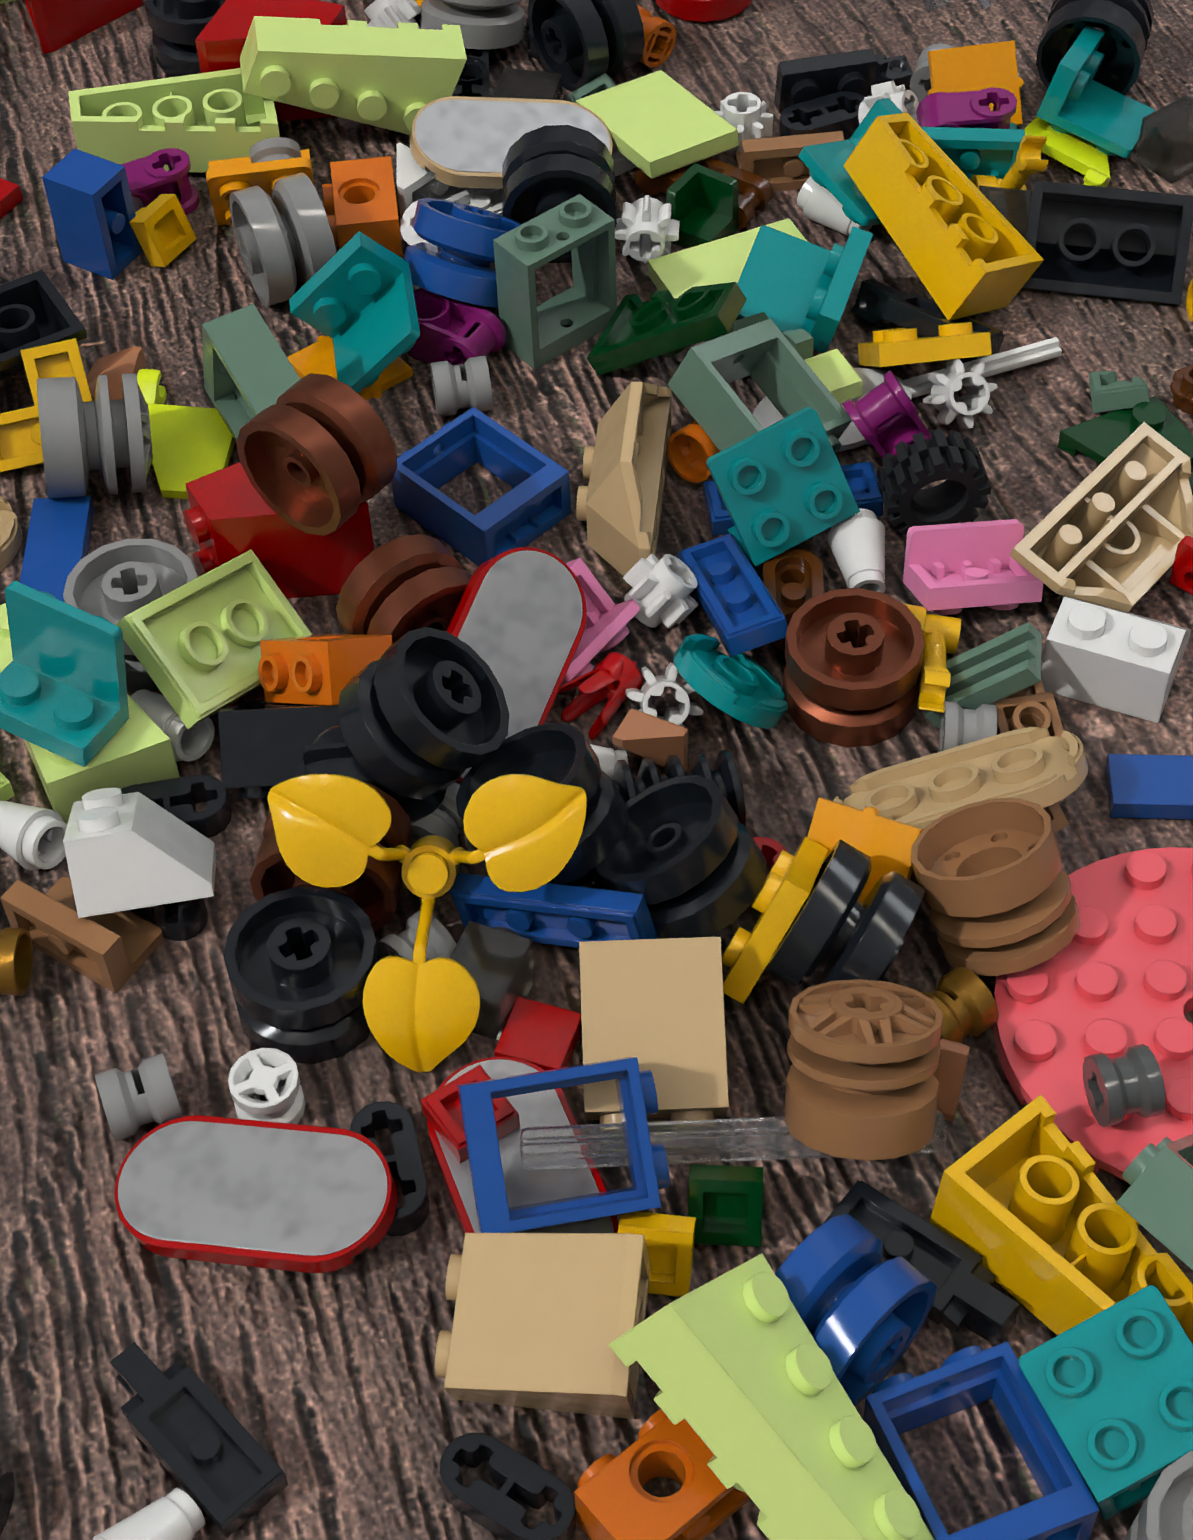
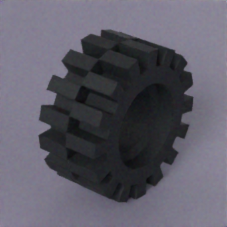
[877,429,991,535]

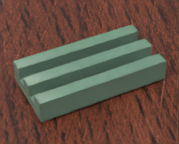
[924,622,1042,728]

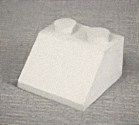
[1041,596,1191,723]
[63,787,216,918]

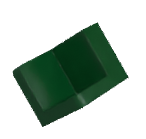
[666,163,739,249]

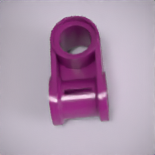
[916,87,1017,129]
[121,148,200,215]
[407,288,507,365]
[842,370,932,458]

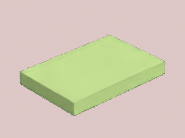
[575,70,738,179]
[648,218,808,321]
[116,549,312,729]

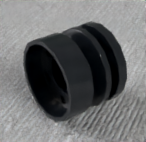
[1036,0,1154,95]

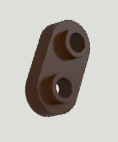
[763,548,824,651]

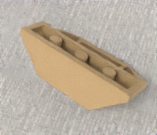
[576,381,672,576]
[1009,422,1193,612]

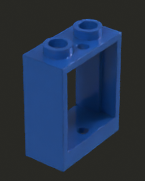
[391,407,571,567]
[457,1057,670,1233]
[863,1341,1099,1540]

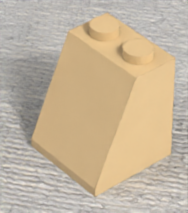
[579,937,729,1132]
[435,1233,651,1419]

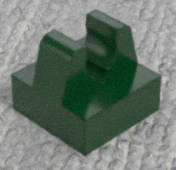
[688,1164,763,1247]

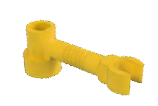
[970,135,1048,214]
[904,604,961,713]

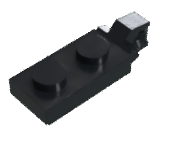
[774,48,913,114]
[852,279,1005,362]
[822,1180,1019,1346]
[110,1342,288,1538]

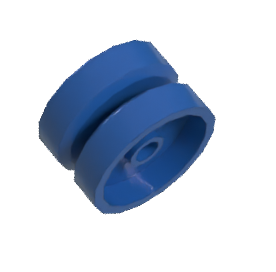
[404,198,521,308]
[775,1213,937,1406]

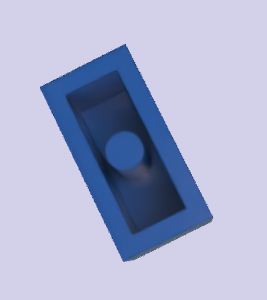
[42,148,143,280]

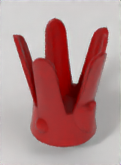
[558,652,643,741]

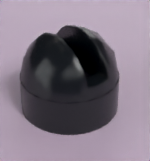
[152,898,208,941]

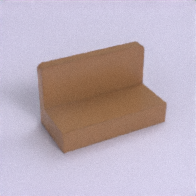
[735,131,845,192]
[0,877,164,994]

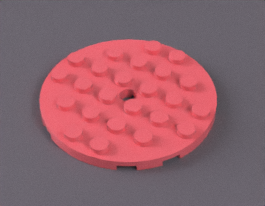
[993,847,1193,1181]

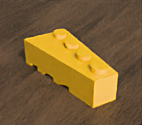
[843,113,1044,321]
[929,1094,1193,1344]

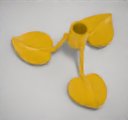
[267,774,587,1073]

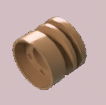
[911,798,1080,976]
[784,979,943,1161]

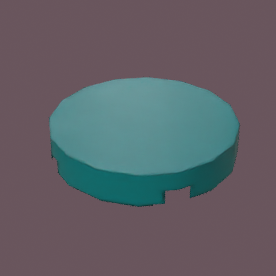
[673,634,788,729]

